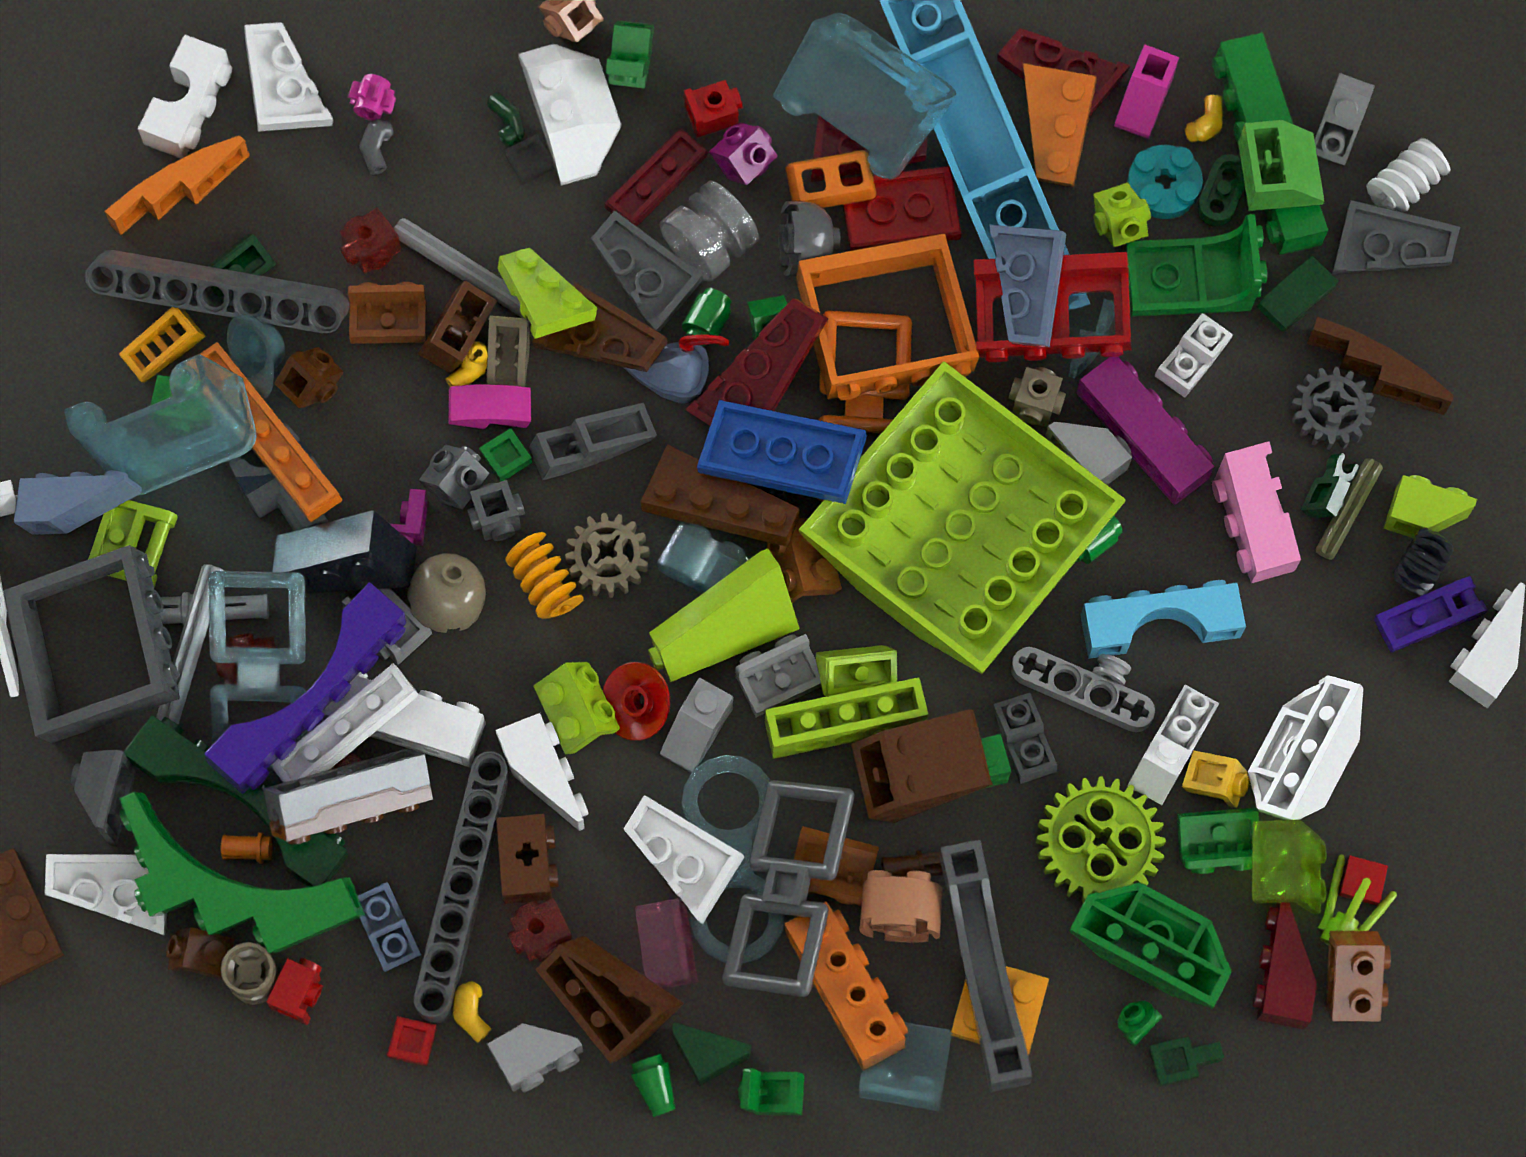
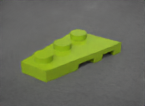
[497,248,597,339]

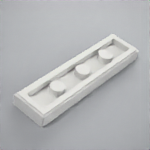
[271,663,419,783]

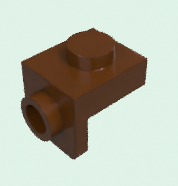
[166,927,235,979]

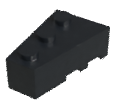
[272,510,417,594]

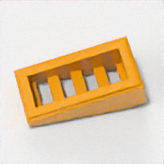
[119,307,206,383]

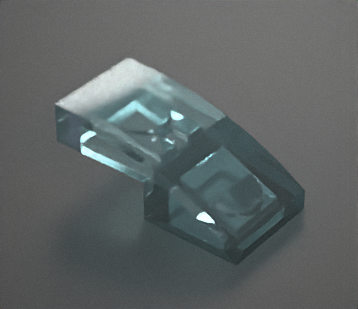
[1068,299,1115,378]

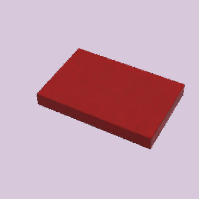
[840,166,961,251]

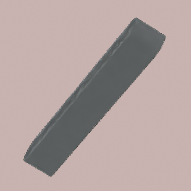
[84,250,350,333]
[414,751,509,1024]

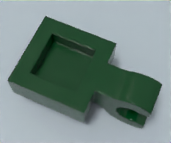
[1301,453,1359,518]
[1149,1037,1224,1087]

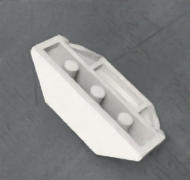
[518,44,621,186]
[1248,675,1363,822]

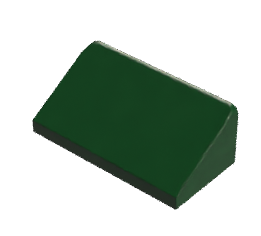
[208,234,276,297]

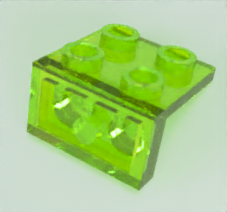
[1252,819,1326,914]

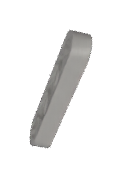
[1011,647,1155,732]

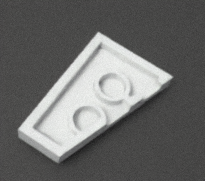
[624,795,745,924]
[45,854,167,936]

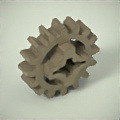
[565,513,650,598]

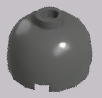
[779,201,840,276]

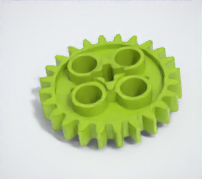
[1036,776,1166,903]

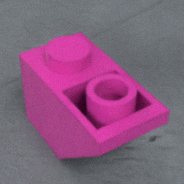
[1114,45,1179,139]

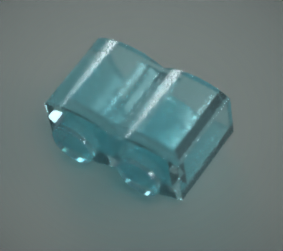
[658,523,748,594]

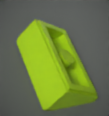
[816,645,897,696]

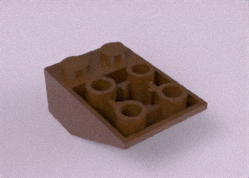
[851,709,992,823]

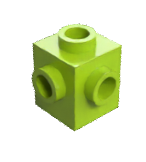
[1093,183,1151,247]

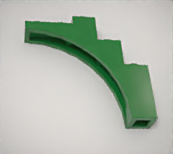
[119,792,365,954]

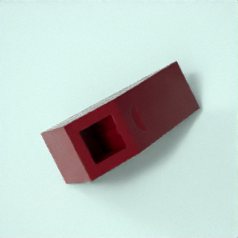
[1252,896,1317,1030]

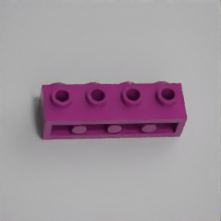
[1076,357,1214,506]

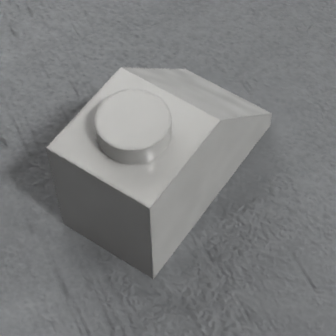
[1045,422,1132,485]
[660,678,733,774]

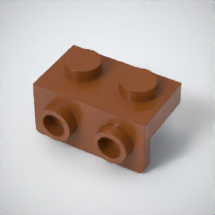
[348,282,427,344]
[767,518,842,603]
[794,826,879,905]

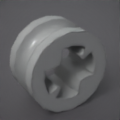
[1092,654,1131,686]

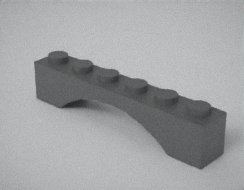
[940,840,1032,1092]

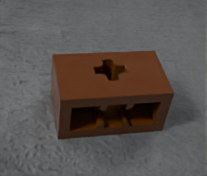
[418,280,497,374]
[497,814,559,904]

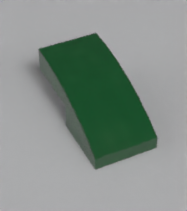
[1256,256,1339,332]

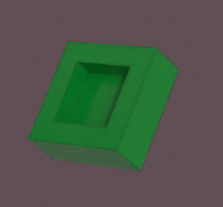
[479,428,533,482]

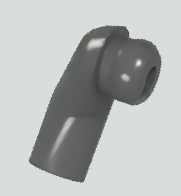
[360,119,393,175]

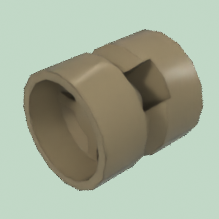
[221,942,280,1005]

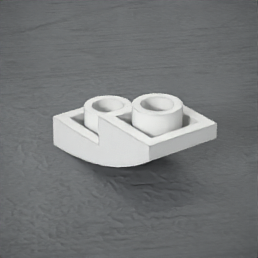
[1155,313,1233,398]

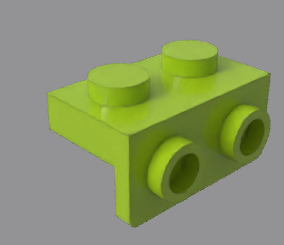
[533,662,620,754]

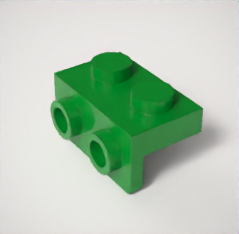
[1177,808,1265,874]

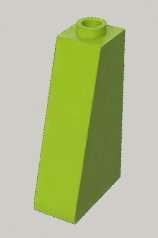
[648,549,800,682]

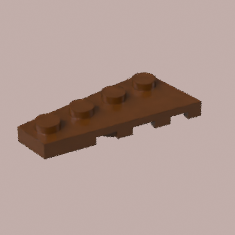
[640,444,800,547]

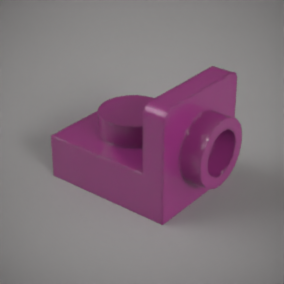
[390,489,429,546]

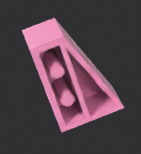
[1212,441,1301,583]

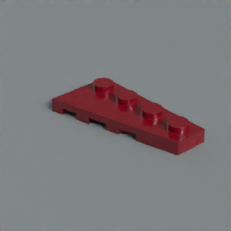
[685,298,829,426]

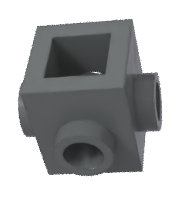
[419,444,489,509]
[467,480,525,541]

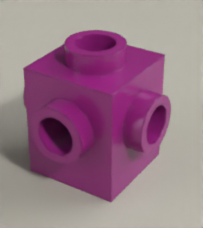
[709,122,777,185]

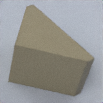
[487,316,531,387]

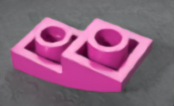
[449,384,531,429]

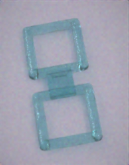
[208,571,307,776]

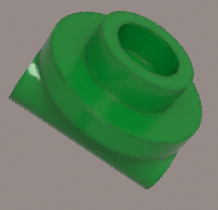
[1117,1001,1162,1047]

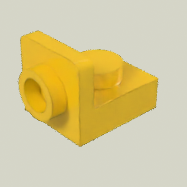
[1182,750,1249,808]

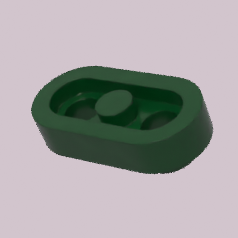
[1198,154,1245,226]

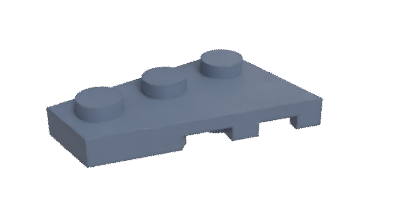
[989,225,1066,348]

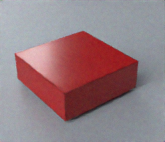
[1339,855,1388,906]
[387,1016,437,1066]

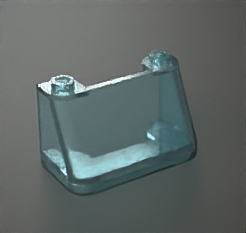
[773,13,956,180]
[64,354,257,496]

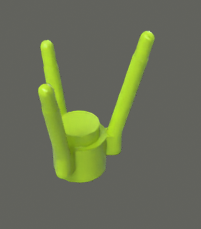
[1318,854,1397,945]

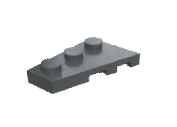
[1331,200,1460,274]

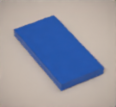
[697,400,867,504]

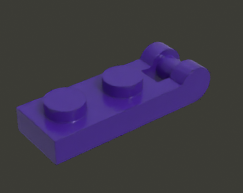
[1374,576,1488,653]

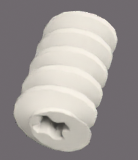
[1367,138,1451,213]

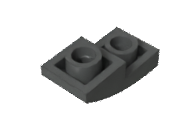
[993,693,1057,784]

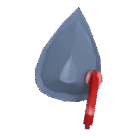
[623,334,729,403]

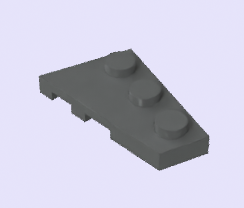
[591,210,703,332]

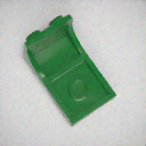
[1125,214,1267,317]

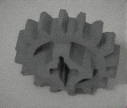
[1290,367,1375,450]

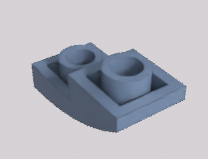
[358,882,421,972]

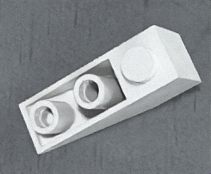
[1449,582,1525,709]
[1128,685,1219,805]
[496,713,589,831]

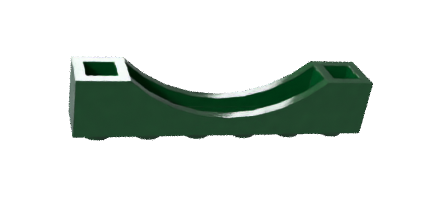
[124,715,348,888]

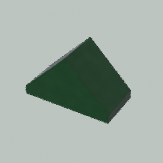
[672,1022,752,1086]

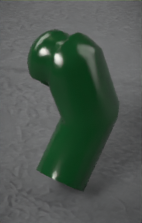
[487,93,525,147]

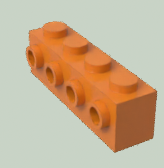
[784,901,908,1071]

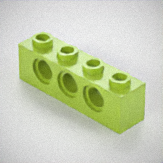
[765,677,928,759]

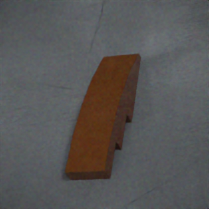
[1307,316,1454,415]

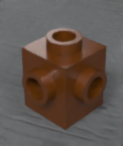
[274,347,344,409]

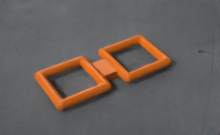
[817,310,912,501]

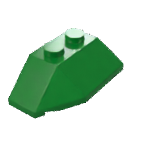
[1069,883,1232,1009]

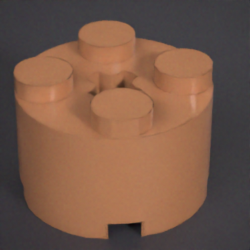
[860,870,943,943]

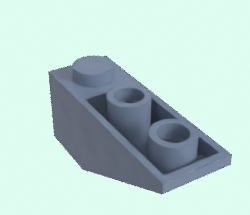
[14,470,142,535]

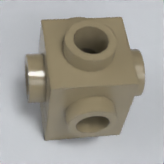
[1008,367,1066,428]

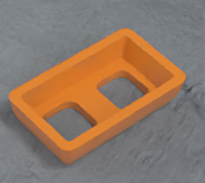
[786,150,876,208]

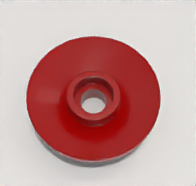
[602,662,670,741]

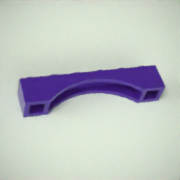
[204,582,406,794]

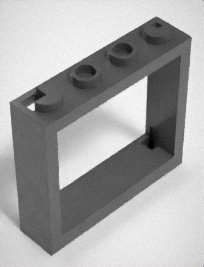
[3,545,180,743]

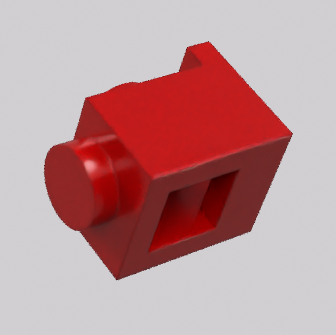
[684,80,743,138]
[266,958,323,1025]

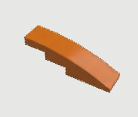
[104,135,250,235]

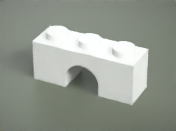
[138,35,232,159]

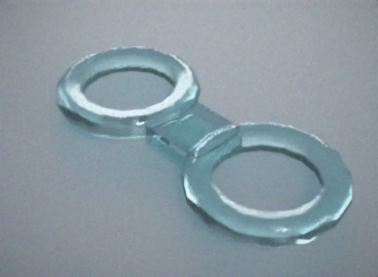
[682,755,785,964]

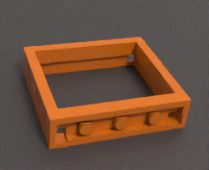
[795,234,979,400]

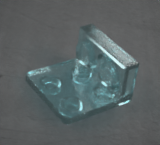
[859,1022,952,1111]

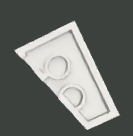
[244,23,333,131]

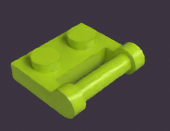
[88,500,178,587]

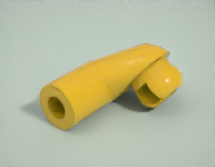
[1185,95,1223,142]
[446,341,488,387]
[453,981,492,1043]

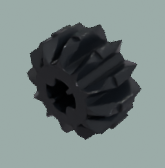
[1394,528,1453,596]

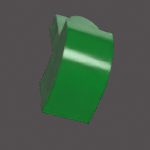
[606,21,654,88]

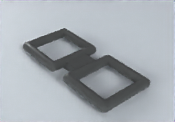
[722,780,854,997]

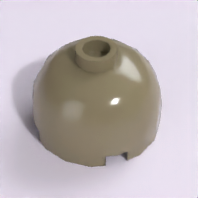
[407,553,486,633]

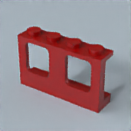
[974,252,1131,362]

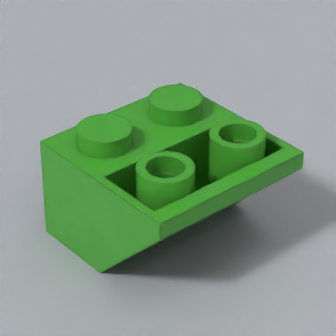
[1238,120,1324,211]

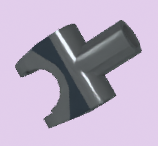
[226,422,328,531]

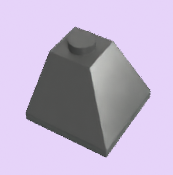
[71,750,136,846]

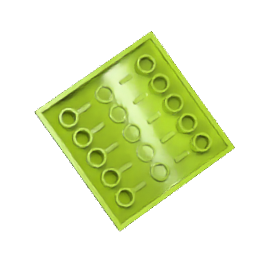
[799,361,1126,674]

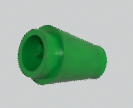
[630,1054,676,1117]

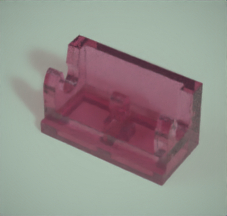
[635,898,698,988]

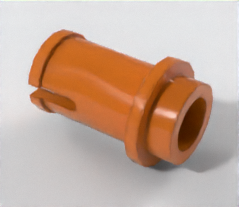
[221,832,273,864]

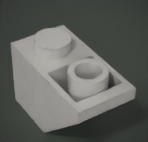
[1315,73,1374,165]
[487,1024,584,1092]

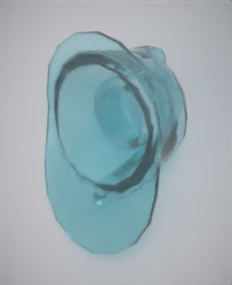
[227,314,285,400]

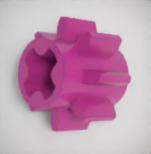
[348,74,396,121]

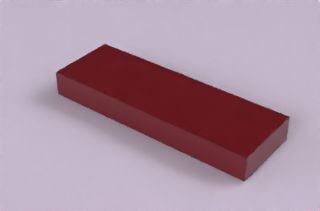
[605,128,708,227]

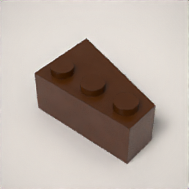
[535,936,684,1063]

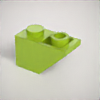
[1383,475,1477,538]

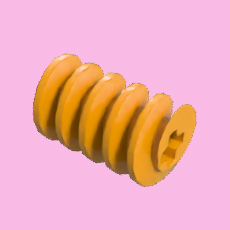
[505,532,584,619]

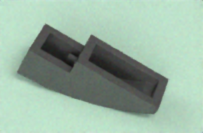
[529,403,657,480]

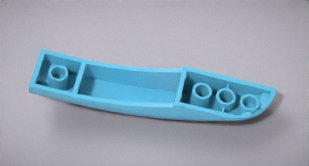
[879,0,1090,310]

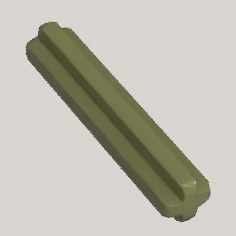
[1316,458,1383,560]

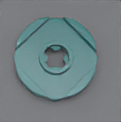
[1127,145,1203,219]

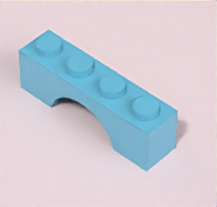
[1080,580,1246,659]

